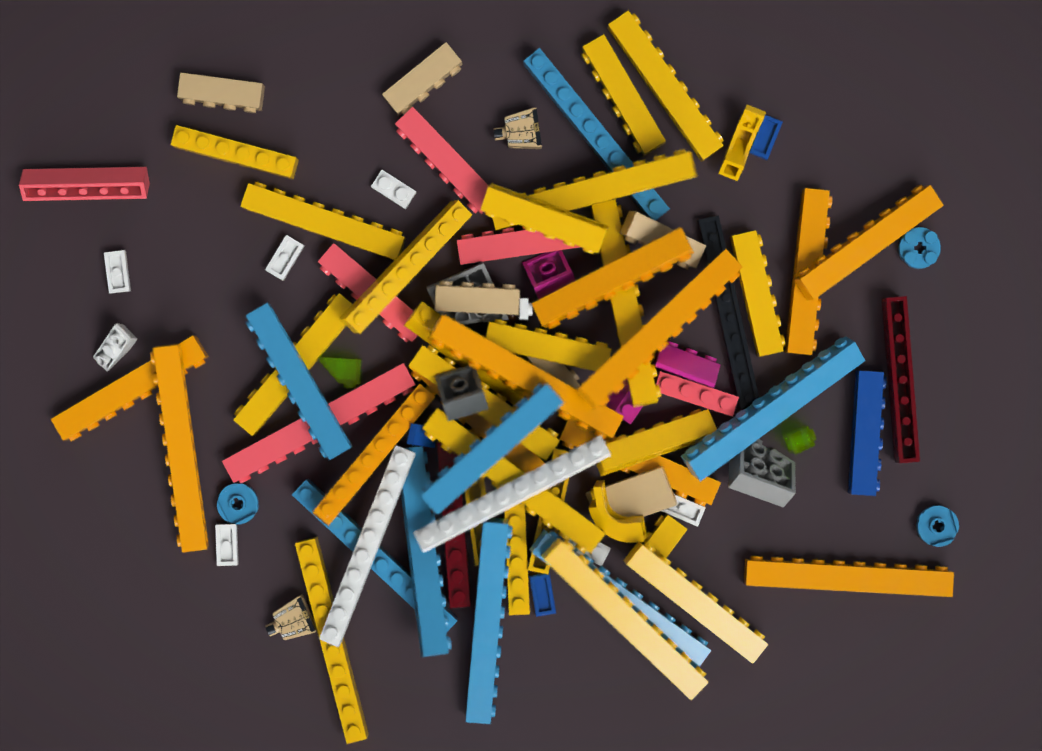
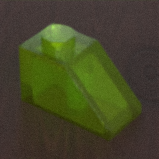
[319,357,362,388]
[783,426,817,455]

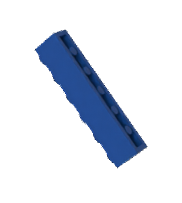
[848,371,887,496]

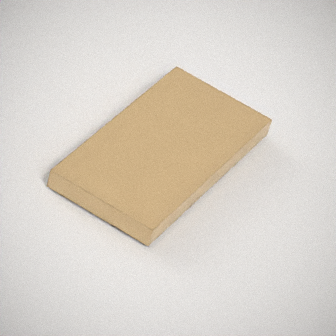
[586,466,678,517]

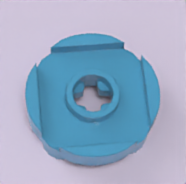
[898,227,941,269]
[217,483,259,524]
[916,505,959,547]

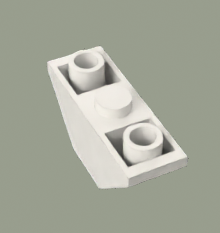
[93,323,137,372]

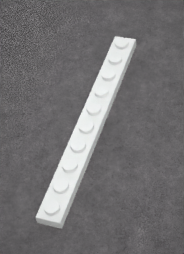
[414,435,611,552]
[319,445,416,647]

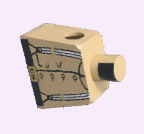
[493,108,542,149]
[265,594,317,640]

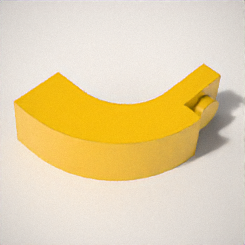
[718,105,766,181]
[589,480,647,543]

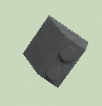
[435,366,489,421]

